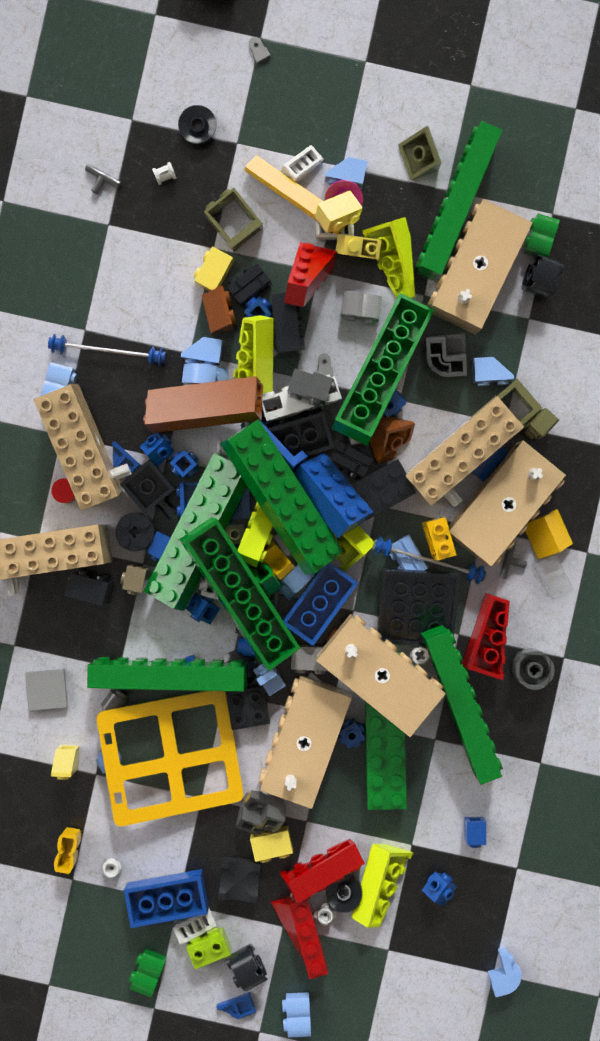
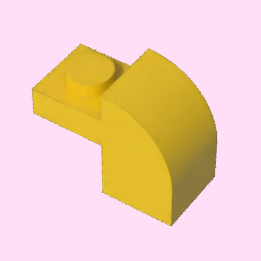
[264,540,295,580]

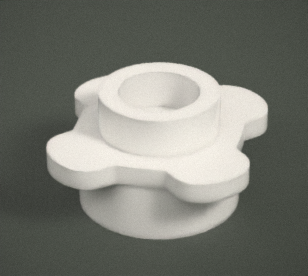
[314,903,337,926]

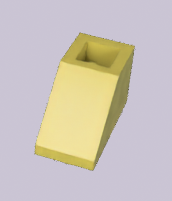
[336,234,382,259]
[51,745,79,780]

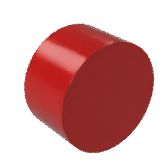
[51,478,76,503]

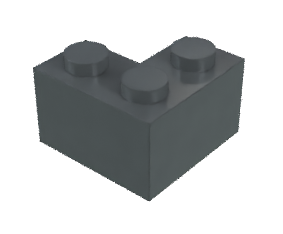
[287,368,333,407]

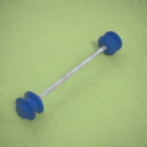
[48,334,166,367]
[372,536,486,584]

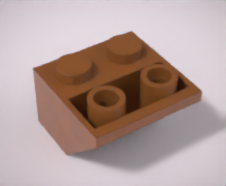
[202,286,237,336]

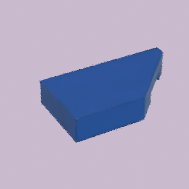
[112,441,141,478]
[216,992,256,1019]

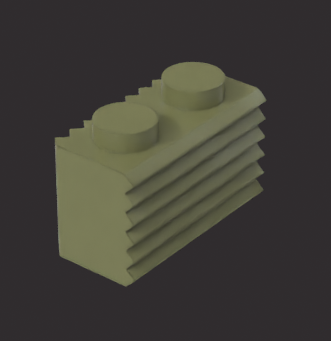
[523,408,559,440]

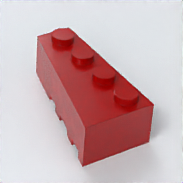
[284,242,337,307]
[462,593,510,680]

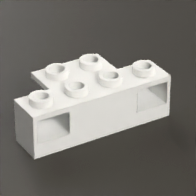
[262,374,342,423]

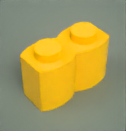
[54,827,81,874]

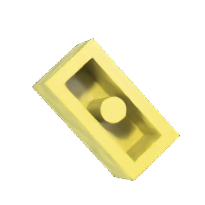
[315,191,363,233]
[194,246,234,291]
[250,826,293,863]

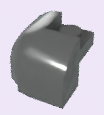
[426,333,467,377]
[236,790,286,835]

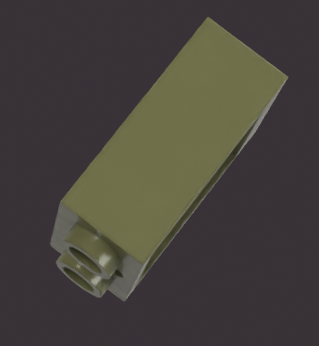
[204,188,263,252]
[497,379,542,425]

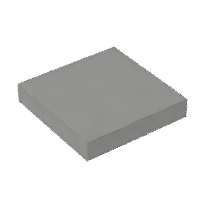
[25,668,68,711]

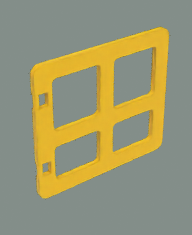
[97,691,244,826]

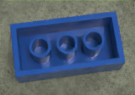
[294,453,373,538]
[283,562,358,646]
[124,869,209,928]

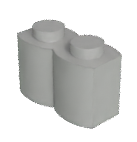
[341,291,382,324]

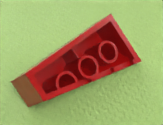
[279,839,365,903]
[271,896,328,979]

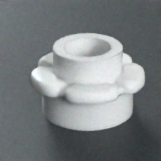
[102,858,121,878]

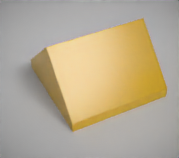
[525,509,573,559]

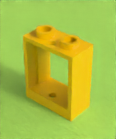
[422,517,456,561]

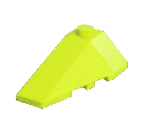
[362,217,415,298]

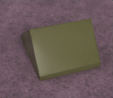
[398,126,442,180]

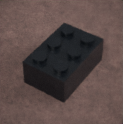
[271,292,305,358]
[267,407,335,457]
[352,459,417,521]

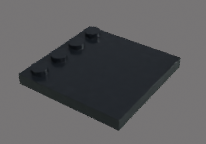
[377,568,461,646]

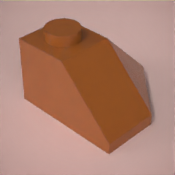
[370,416,415,463]

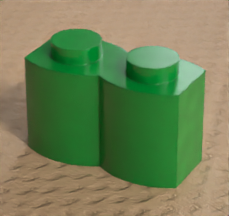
[522,213,560,257]
[246,561,281,595]
[128,948,167,997]

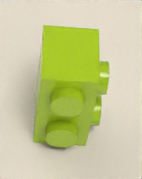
[186,927,232,970]

